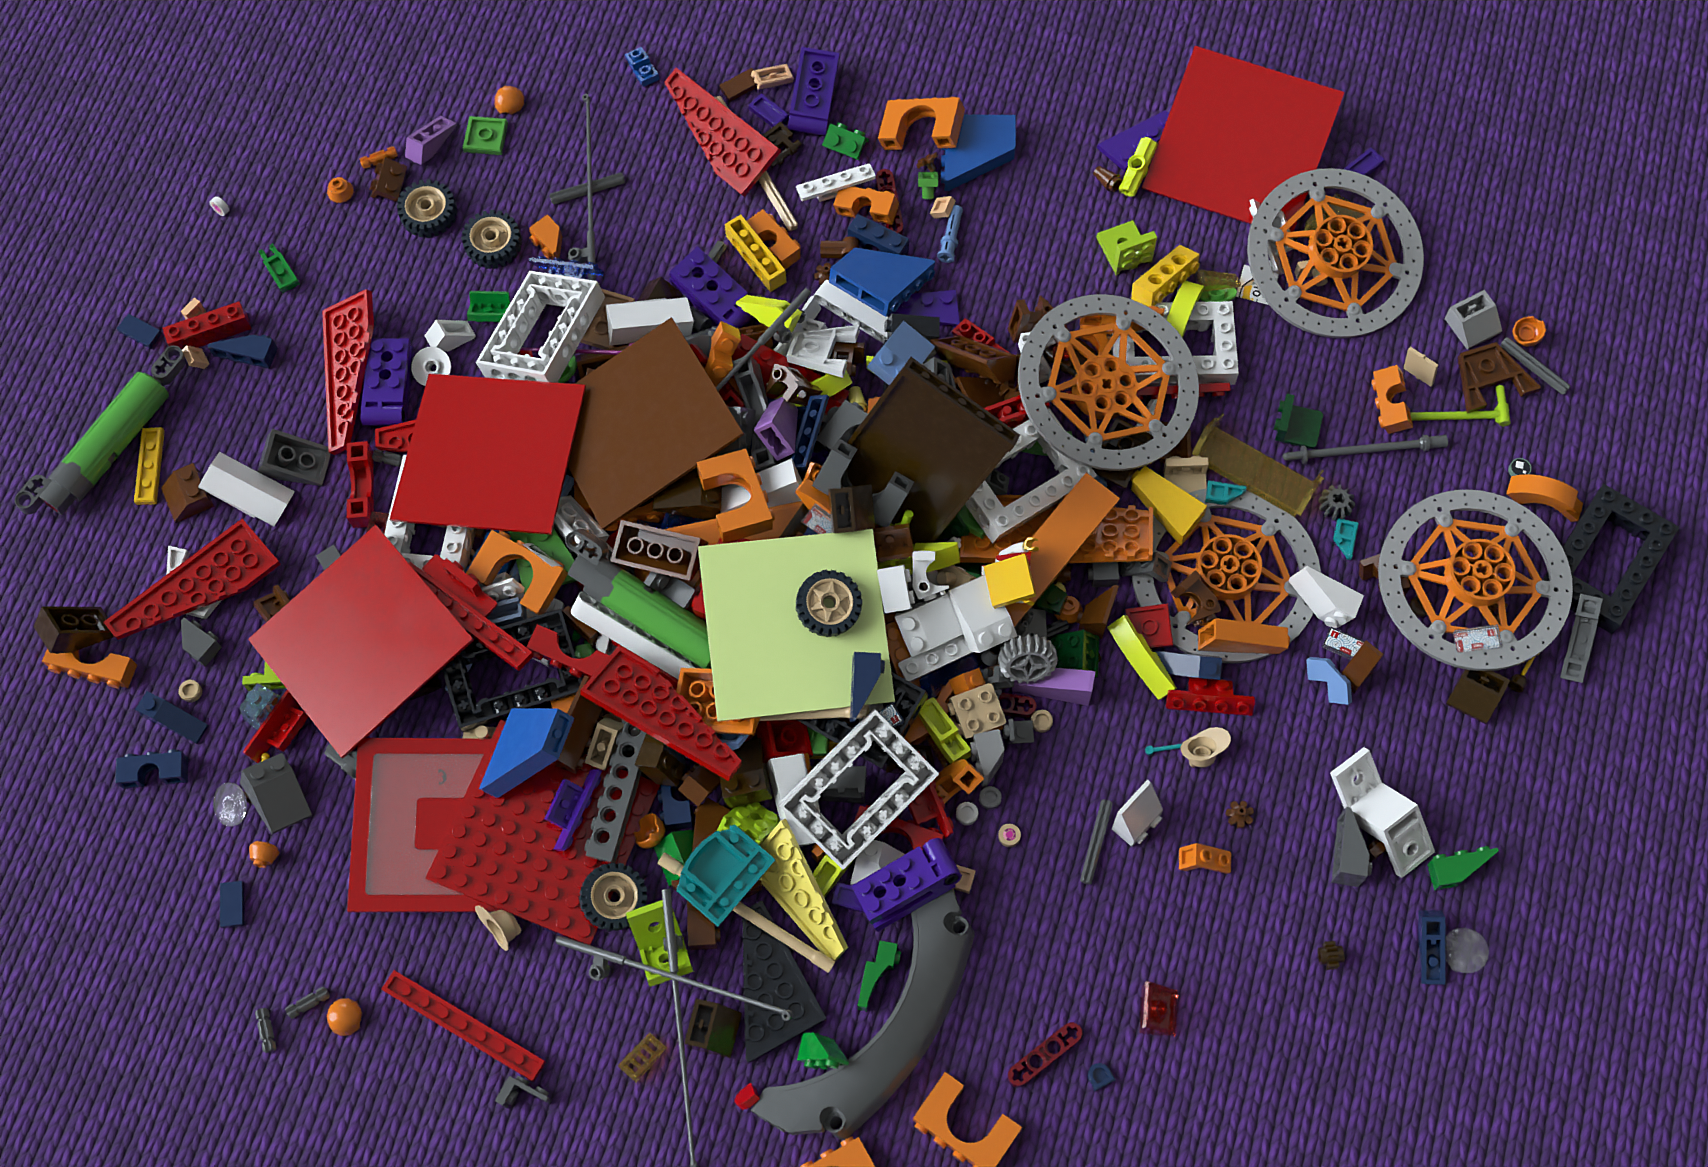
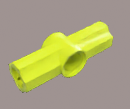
[1119,137,1158,197]

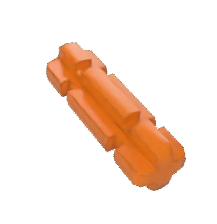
[360,146,398,169]

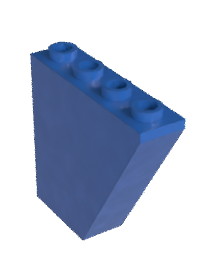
[941,114,1016,191]
[829,248,935,317]
[479,708,574,798]

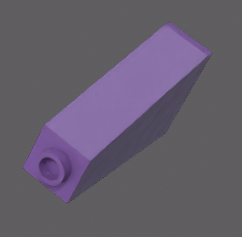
[754,397,798,461]
[1012,668,1095,706]

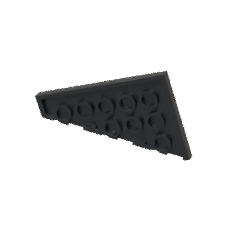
[742,900,827,1064]

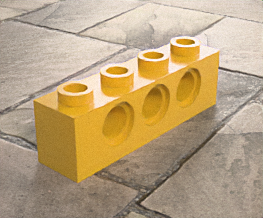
[724,214,786,292]
[1131,245,1200,307]

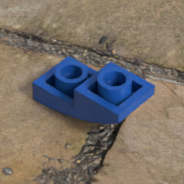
[625,47,660,87]

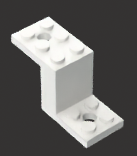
[1330,747,1435,878]

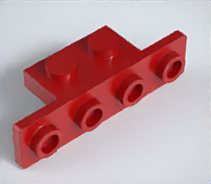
[422,554,498,618]
[1166,677,1255,716]
[243,690,309,763]
[908,751,954,838]

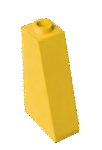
[1131,466,1207,545]

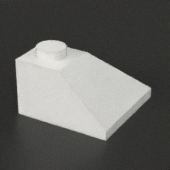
[850,840,905,885]

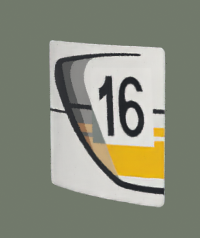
[1236,265,1279,305]
[523,543,565,569]

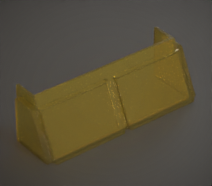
[1192,414,1324,517]

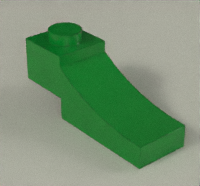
[858,941,901,1011]

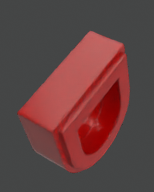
[735,1082,760,1110]

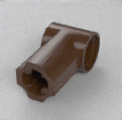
[820,236,860,259]

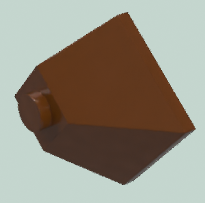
[1076,585,1119,639]

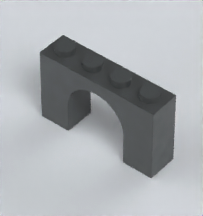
[816,400,868,453]
[812,439,914,527]

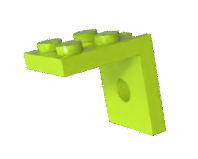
[1096,220,1157,275]
[717,802,780,846]
[626,900,693,987]

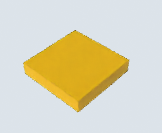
[983,554,1036,609]

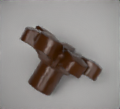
[916,152,939,172]
[814,263,831,285]
[1225,801,1254,829]

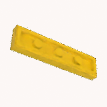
[134,427,165,505]

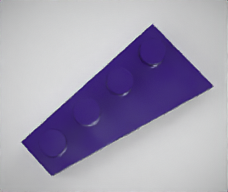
[1097,110,1169,172]
[888,290,960,328]

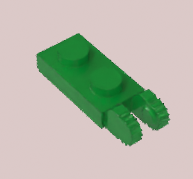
[258,243,300,294]

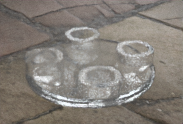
[1445,928,1489,973]

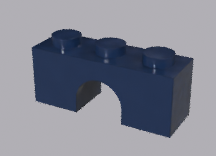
[847,214,909,255]
[115,749,188,789]
[658,761,693,831]

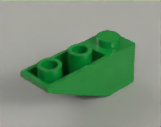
[1427,846,1499,891]
[797,1032,849,1070]

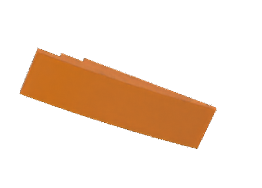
[1005,472,1120,628]

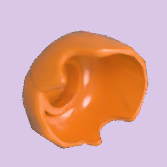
[495,86,524,115]
[1512,316,1546,347]
[634,813,666,849]
[327,998,362,1036]

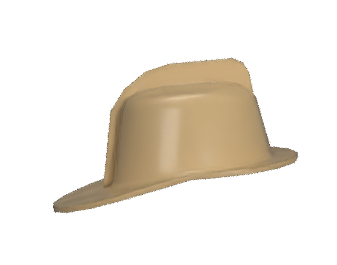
[1181,727,1231,768]
[475,905,521,951]

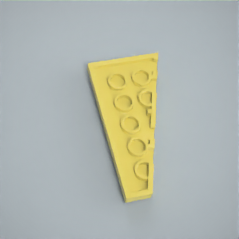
[759,819,848,961]

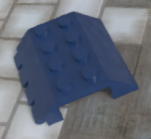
[749,395,829,480]

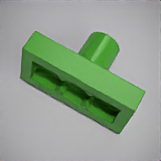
[918,172,938,199]

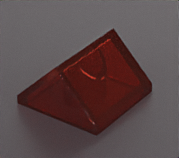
[1139,981,1178,1036]

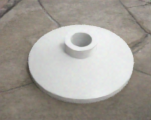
[411,347,451,386]

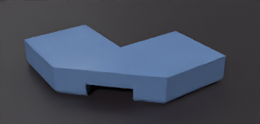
[1306,657,1352,704]

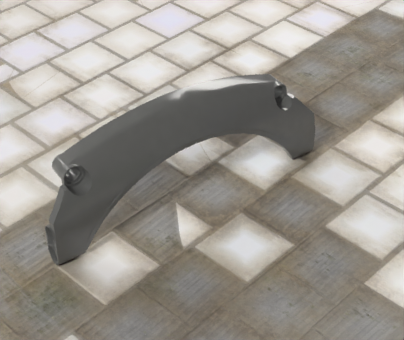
[750,889,975,1140]

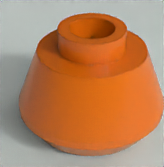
[327,177,354,203]
[1054,596,1083,624]
[249,841,279,868]

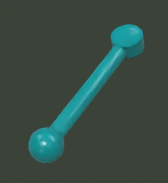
[1145,744,1182,755]

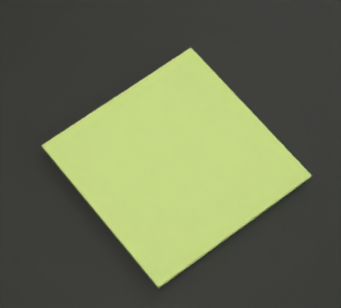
[698,529,895,722]

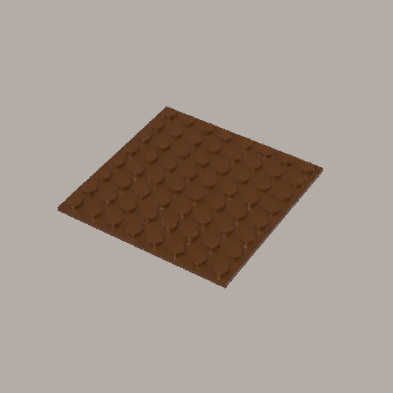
[568,317,744,530]

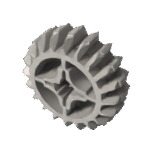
[998,634,1058,684]

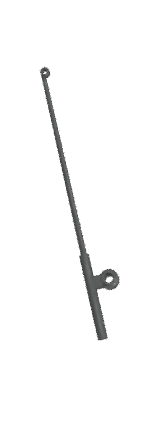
[568,94,596,281]
[716,288,811,391]
[661,889,697,1167]
[556,936,793,1021]

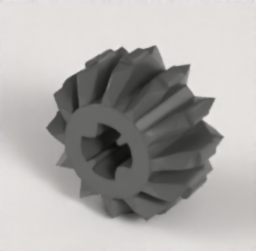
[1318,484,1355,520]

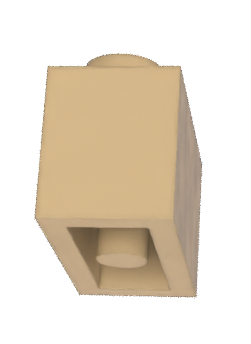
[585,717,624,771]

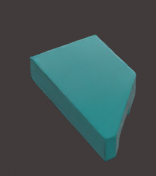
[1205,480,1247,505]
[1333,518,1359,560]

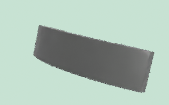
[1560,594,1603,683]

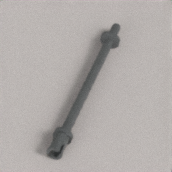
[1283,434,1448,464]

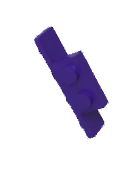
[544,769,602,851]

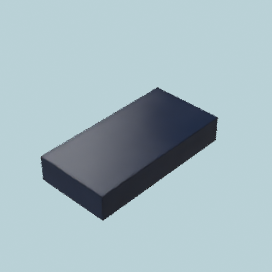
[116,313,162,349]
[220,881,245,928]

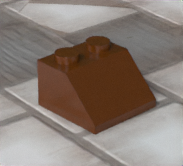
[161,463,214,523]

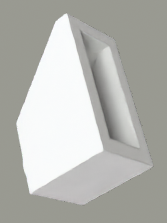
[425,320,476,351]

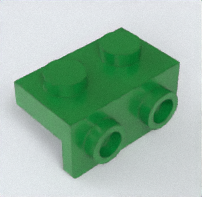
[822,122,869,160]
[467,291,511,323]

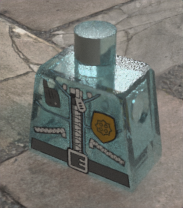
[240,683,282,730]

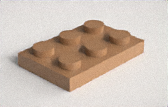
[580,289,636,349]

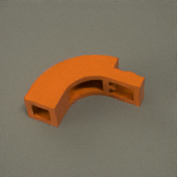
[1506,474,1583,522]
[934,759,984,804]

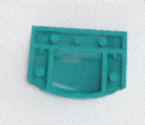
[676,825,776,927]

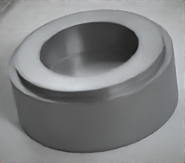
[979,786,1001,810]

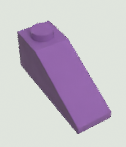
[405,115,456,165]

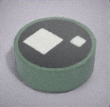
[1508,458,1531,476]

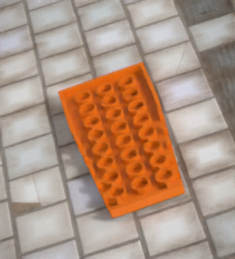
[960,495,1153,563]

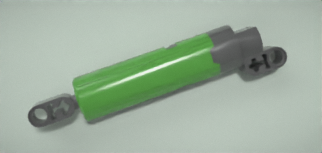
[15,346,186,515]
[565,529,711,669]

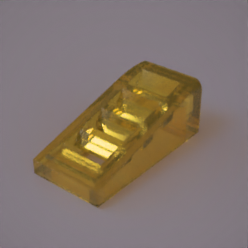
[1197,269,1241,291]
[618,1033,667,1083]

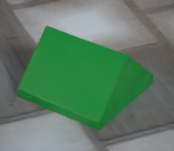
[654,829,694,887]

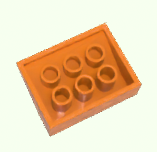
[676,668,761,735]

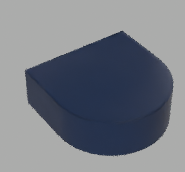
[1088,1063,1115,1091]

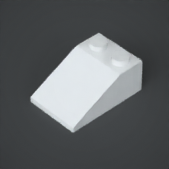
[877,565,915,613]
[1289,566,1364,628]
[948,575,1017,653]
[895,592,963,657]
[1112,780,1163,847]

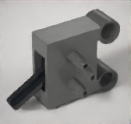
[980,609,1069,666]

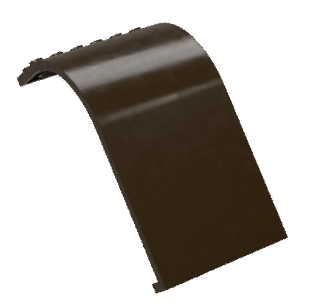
[779,357,1020,612]

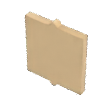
[1403,347,1438,387]

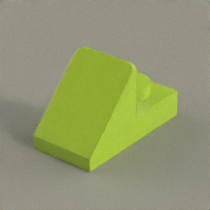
[242,662,287,691]

